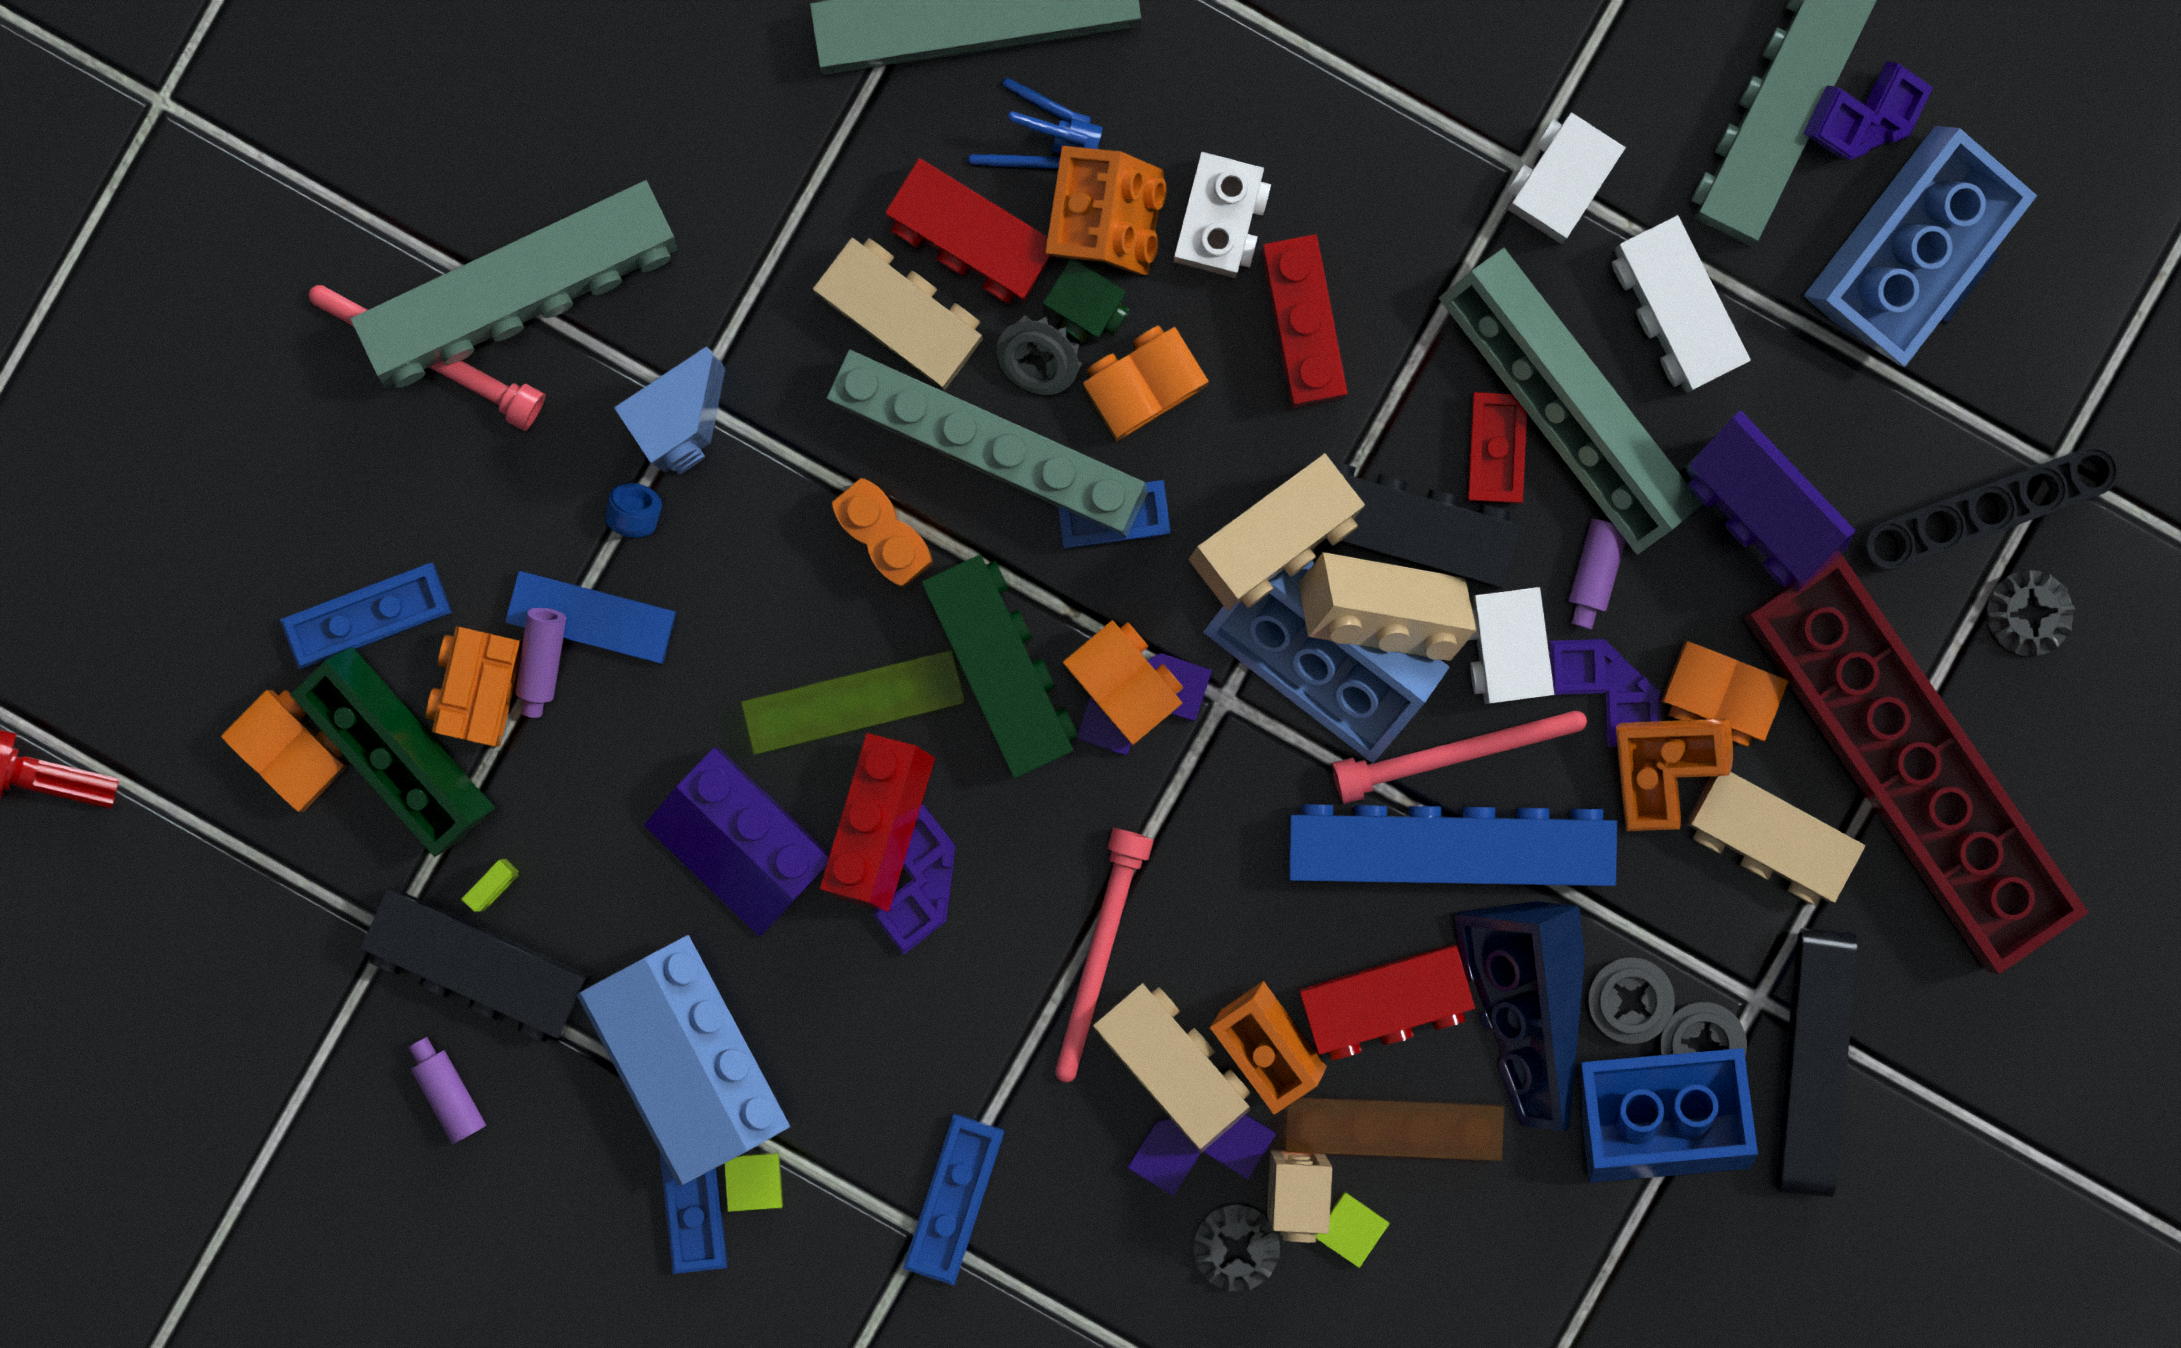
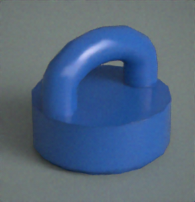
[605,483,662,538]

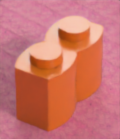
[1082,325,1209,442]
[832,478,933,588]
[1063,620,1183,746]
[1660,641,1788,747]
[221,690,349,812]

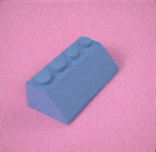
[1804,126,2037,367]
[1203,561,1449,763]
[576,935,790,1187]

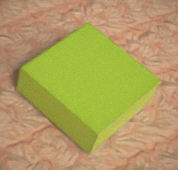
[462,859,519,912]
[724,1152,783,1212]
[1316,1191,1390,1268]

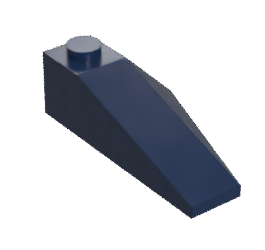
[1454,901,1585,1132]

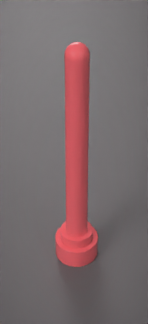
[308,285,546,432]
[1332,711,1587,804]
[1055,828,1154,1083]

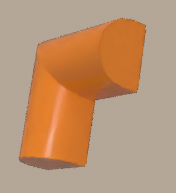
[1616,718,1733,831]

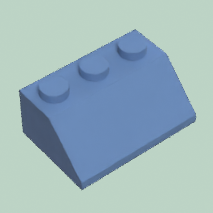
[614,346,726,475]

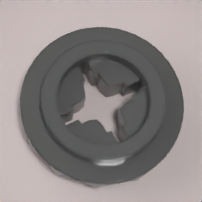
[996,315,1082,395]
[1987,570,2075,656]
[1588,957,1675,1044]
[1660,1002,1747,1056]
[1193,1205,1280,1292]

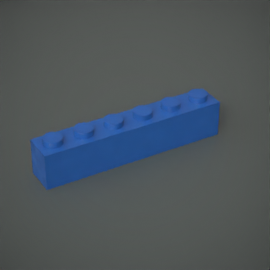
[1288,804,1617,886]

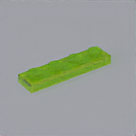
[742,650,965,754]

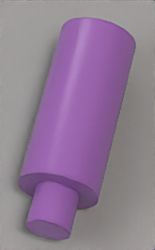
[1568,519,1626,629]
[515,608,566,718]
[408,1037,487,1145]

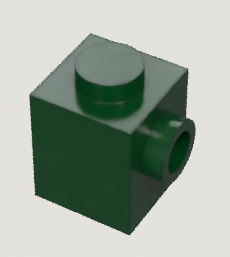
[1043,258,1130,344]

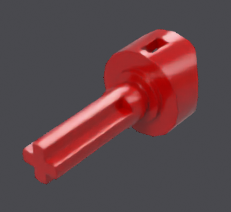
[0,730,119,809]

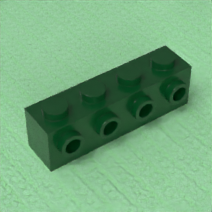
[922,554,1078,779]
[290,647,495,857]

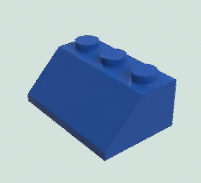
[1581,1048,1758,1183]

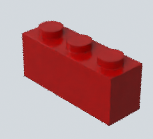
[885,158,1053,305]
[1261,234,1348,409]
[820,733,935,912]
[1298,944,1475,1061]

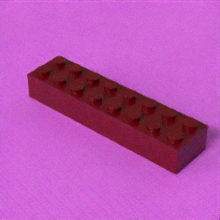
[1742,554,2089,975]

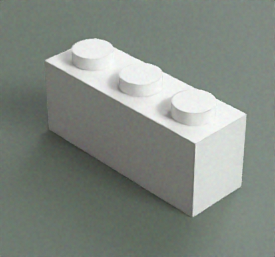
[1612,215,1751,393]

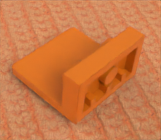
[1045,146,1167,276]

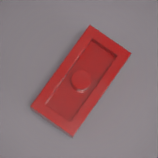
[1467,392,1527,504]

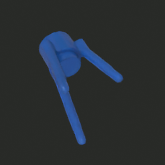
[967,78,1103,169]

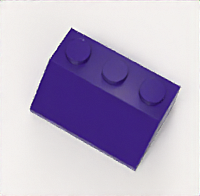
[1686,410,1856,592]
[644,747,830,937]

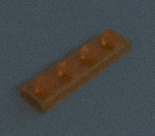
[1285,1097,1504,1161]

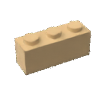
[813,238,983,391]
[1188,453,1365,611]
[1298,552,1477,661]
[1685,772,1866,906]
[1093,983,1251,1153]
[1267,1150,1332,1243]

